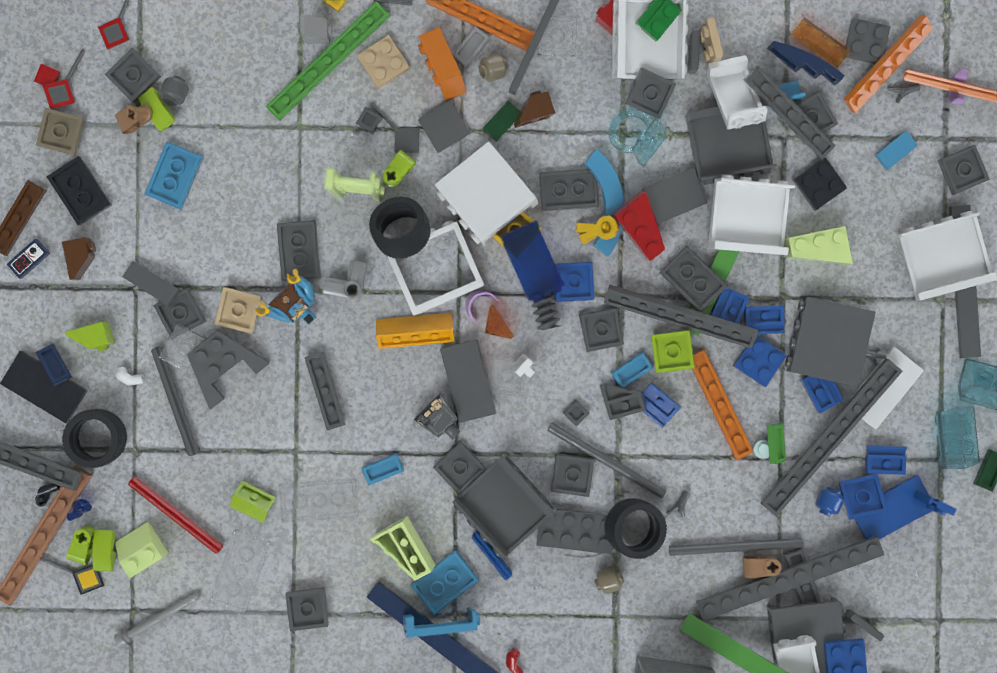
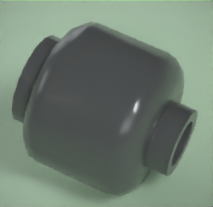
[160,76,189,106]

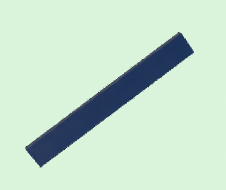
[366,581,499,673]

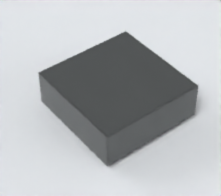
[356,107,382,134]
[563,400,590,427]

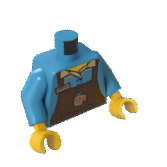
[255,269,317,325]

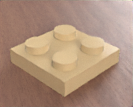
[700,17,724,63]
[357,35,410,89]
[214,287,262,334]

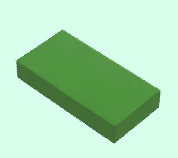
[767,423,786,464]

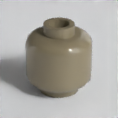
[478,54,508,82]
[594,566,624,594]

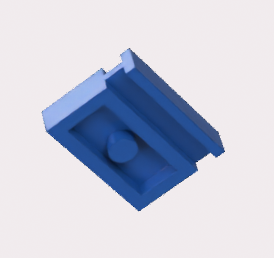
[710,288,749,324]
[744,306,785,334]
[800,376,844,413]
[642,382,681,428]
[865,445,907,475]
[913,491,957,516]

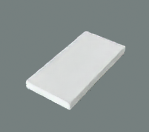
[845,347,924,430]

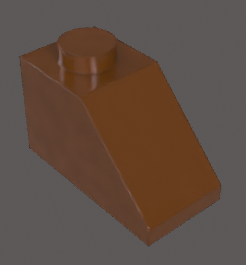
[514,90,555,128]
[62,237,96,281]

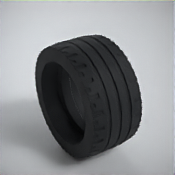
[369,196,431,259]
[62,409,127,468]
[605,498,667,559]

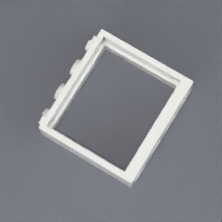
[388,220,484,316]

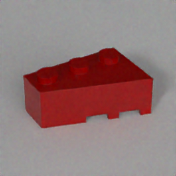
[611,190,665,261]

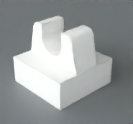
[510,354,535,378]

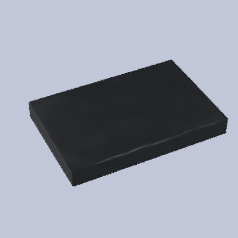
[47,156,112,226]

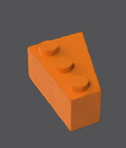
[418,27,467,101]

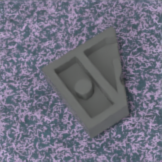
[600,384,647,420]

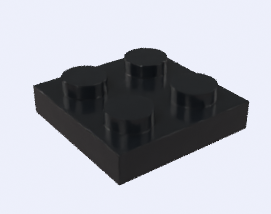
[793,157,847,211]

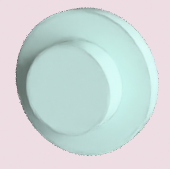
[753,440,769,459]

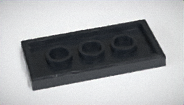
[0,351,88,423]

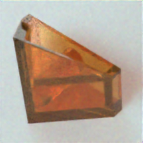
[484,305,514,339]

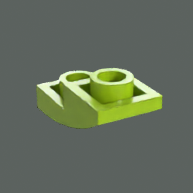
[138,87,176,132]
[92,530,116,572]

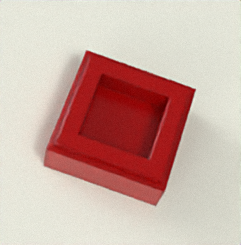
[34,64,61,85]

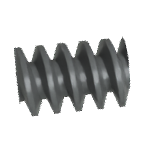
[530,289,562,330]

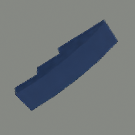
[767,41,845,85]

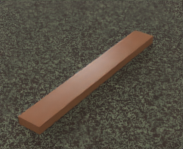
[0,465,93,606]

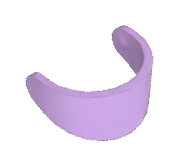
[948,69,969,106]
[465,289,499,323]

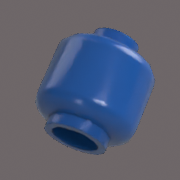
[815,487,844,517]

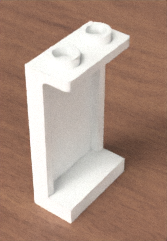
[707,55,767,130]
[773,635,820,673]

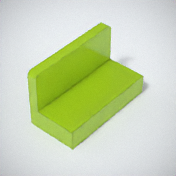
[230,481,276,523]

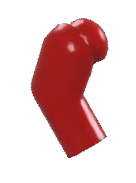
[506,648,524,673]

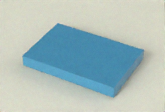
[144,141,204,210]
[410,549,479,615]

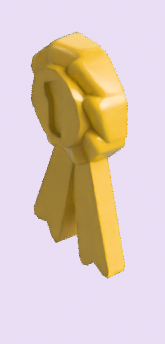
[576,215,619,245]

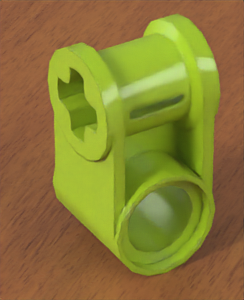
[383,150,416,188]
[66,525,96,565]

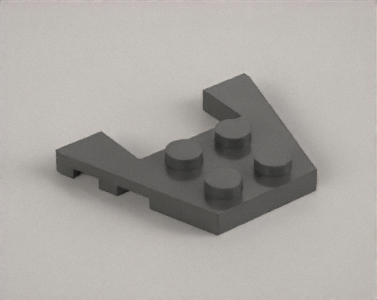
[187,330,270,410]

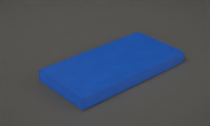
[855,475,932,539]

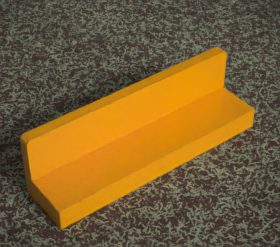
[376,313,455,349]

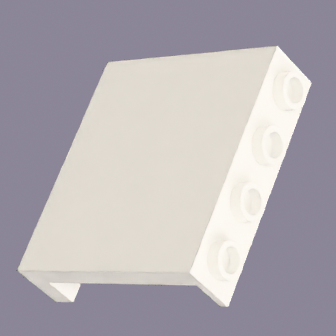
[612,0,689,80]
[435,142,538,247]
[708,175,795,255]
[897,210,997,301]

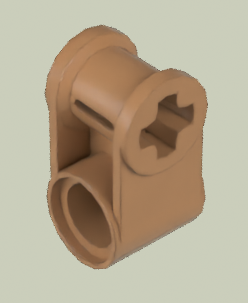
[115,105,152,134]
[743,555,782,578]

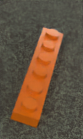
[844,14,933,113]

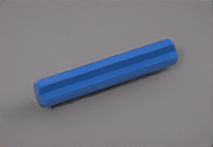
[472,531,513,580]

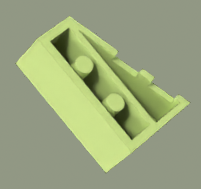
[784,226,853,265]
[370,516,436,581]

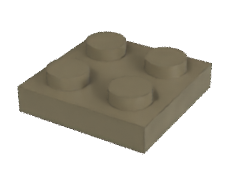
[36,108,85,156]

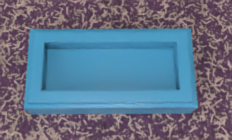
[874,131,918,170]
[611,352,653,388]
[361,453,404,486]

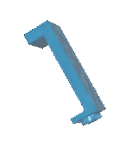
[403,608,480,638]

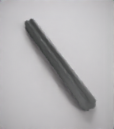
[151,347,199,456]

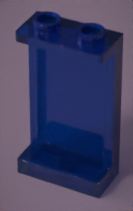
[500,220,565,303]

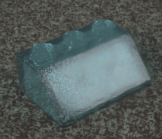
[958,358,997,410]
[935,406,980,469]

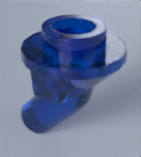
[67,499,92,521]

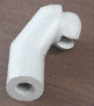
[115,367,145,386]

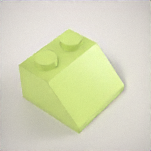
[115,521,169,579]

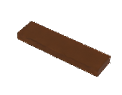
[0,180,47,256]

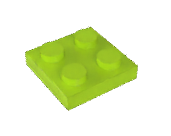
[651,330,695,373]

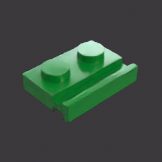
[635,0,682,42]

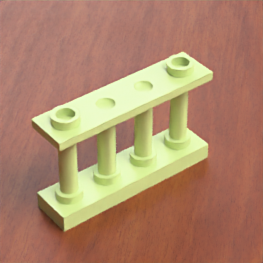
[324,168,385,202]

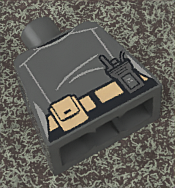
[413,393,460,440]

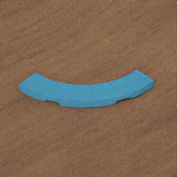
[584,148,624,257]

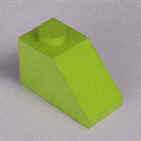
[65,322,115,352]

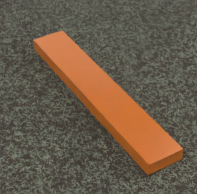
[426,0,535,51]
[692,349,754,460]

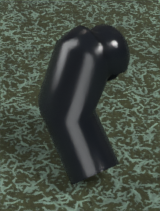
[35,483,60,507]

